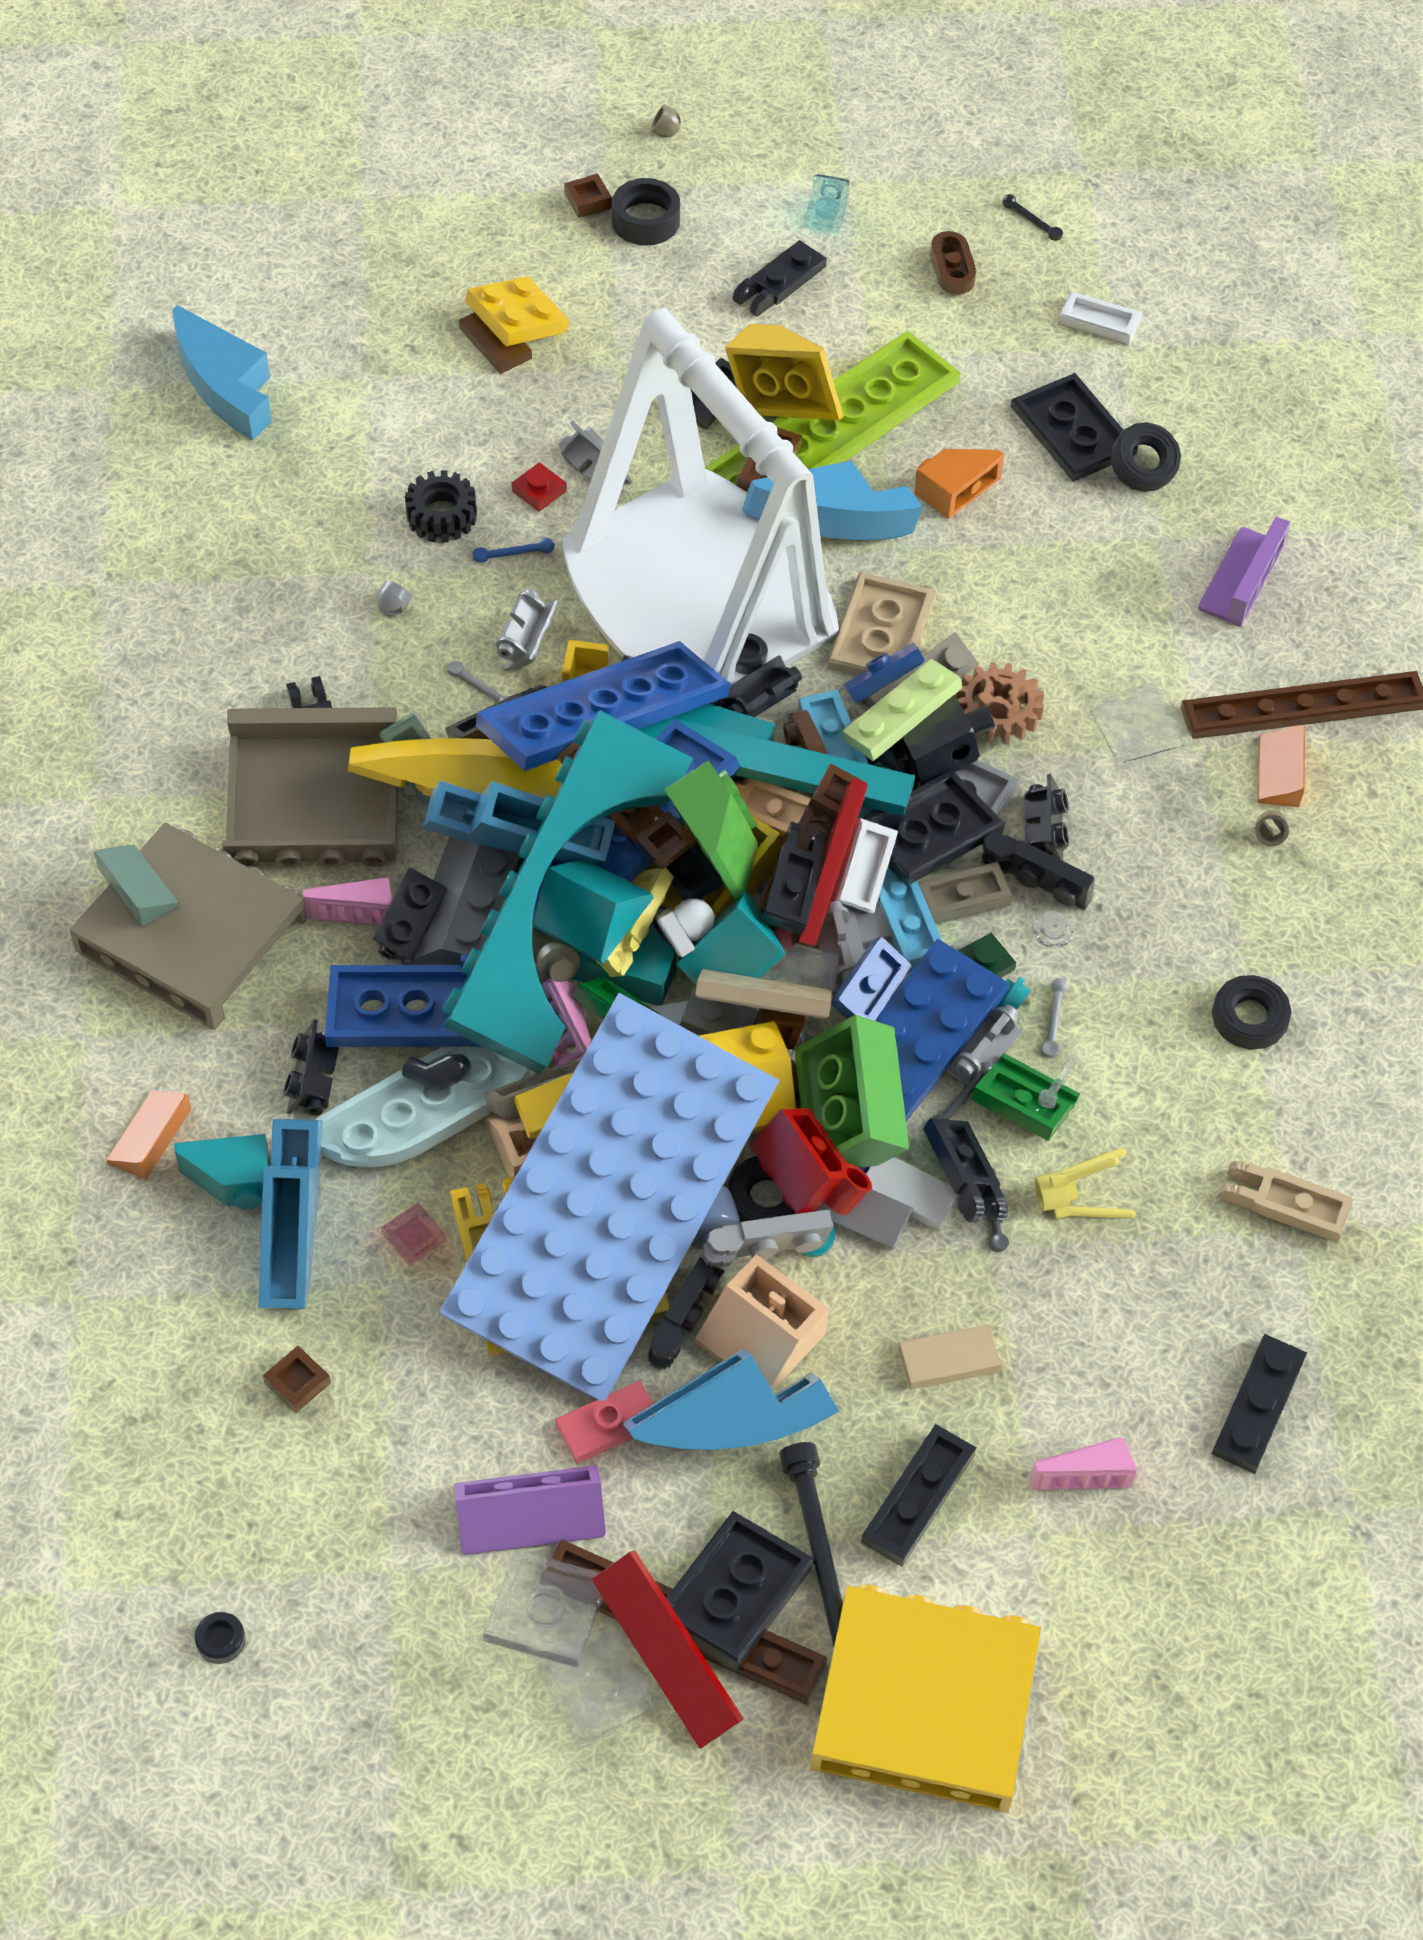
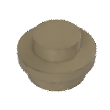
[536,942,580,982]

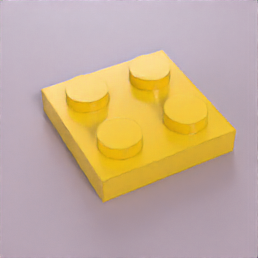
[465,276,570,346]

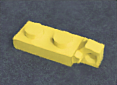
[596,867,674,977]

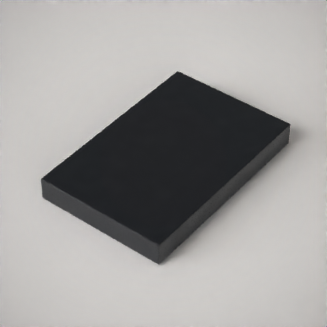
[1010,373,1138,482]
[861,769,1006,886]
[666,1511,815,1672]

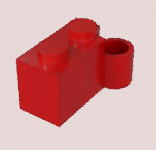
[750,1108,872,1215]

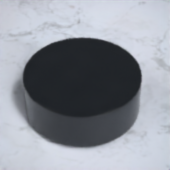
[735,633,768,675]
[195,1612,246,1664]

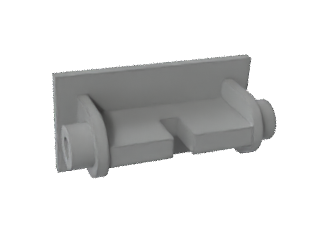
[559,420,633,484]
[496,589,558,671]
[817,901,864,994]
[946,1004,1022,1092]

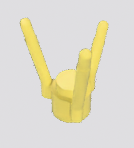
[1034,1148,1136,1219]

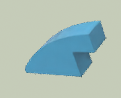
[172,305,272,440]
[742,461,923,540]
[422,781,616,864]
[258,1118,323,1309]
[623,1348,840,1450]

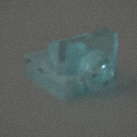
[803,174,850,235]

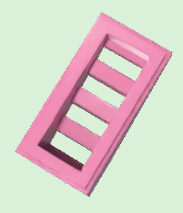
[303,878,392,925]
[541,978,591,1067]
[1030,1437,1137,1490]

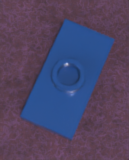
[844,642,925,703]

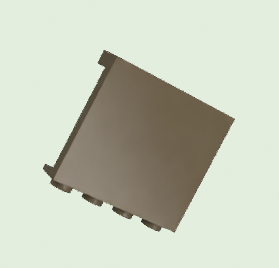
[222,707,398,867]
[69,822,307,1030]

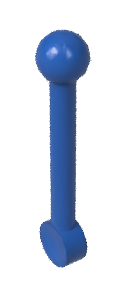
[472,538,555,563]

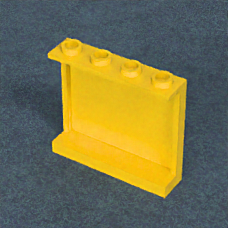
[810,1584,1041,1813]

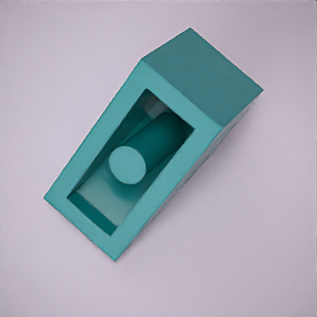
[174,1134,270,1209]

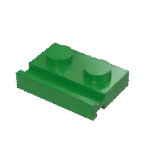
[971,1053,1080,1141]

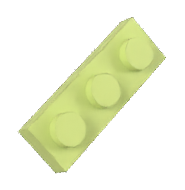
[842,659,962,761]

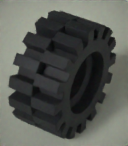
[405,470,477,543]

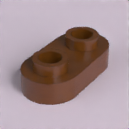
[930,231,976,294]
[783,710,827,754]

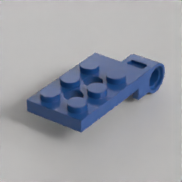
[325,954,482,1047]

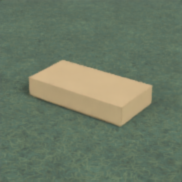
[898,1324,1002,1390]

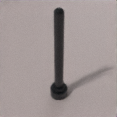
[779,1442,843,1648]

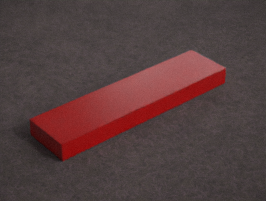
[794,778,868,950]
[591,1550,744,1749]

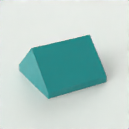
[533,859,654,964]
[676,891,786,985]

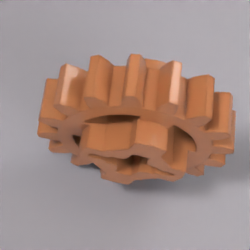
[956,662,1044,744]

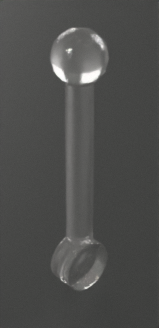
[1038,1048,1082,1108]

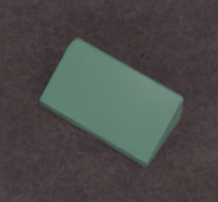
[94,845,180,927]

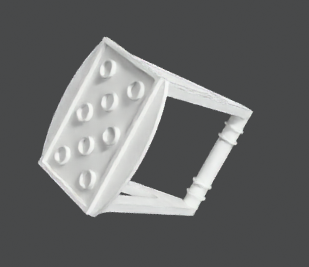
[562,308,839,706]

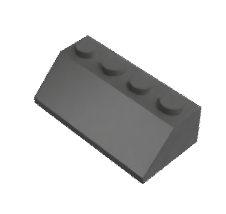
[402,837,524,965]

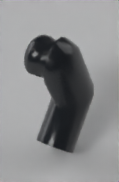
[402,1054,471,1091]

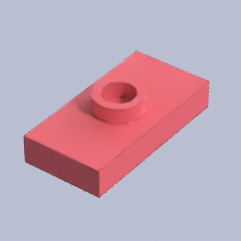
[555,1380,653,1464]

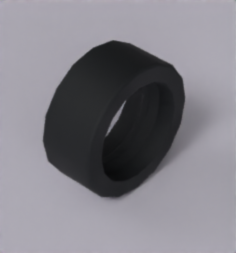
[612,178,680,245]

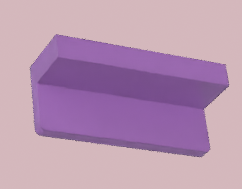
[1198,516,1290,626]
[454,1465,606,1555]

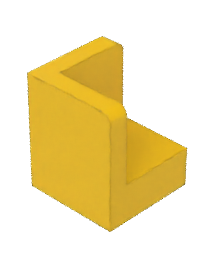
[562,640,609,682]

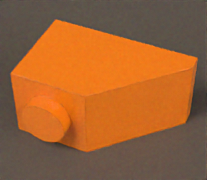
[914,449,1004,519]

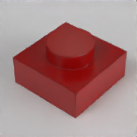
[511,462,567,512]

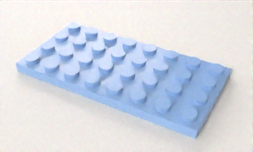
[439,993,780,1401]

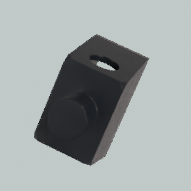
[899,695,995,786]

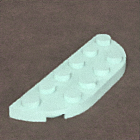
[314,1046,534,1167]

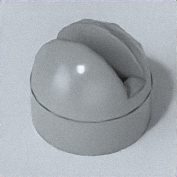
[376,580,412,616]

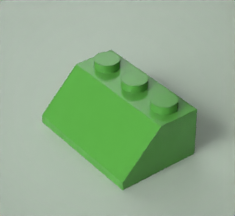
[664,760,758,900]
[794,1015,909,1168]

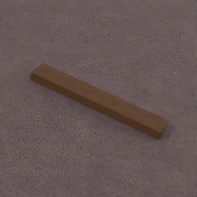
[1181,671,1423,739]
[540,1539,827,1705]

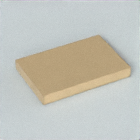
[828,572,936,675]
[695,969,832,1019]

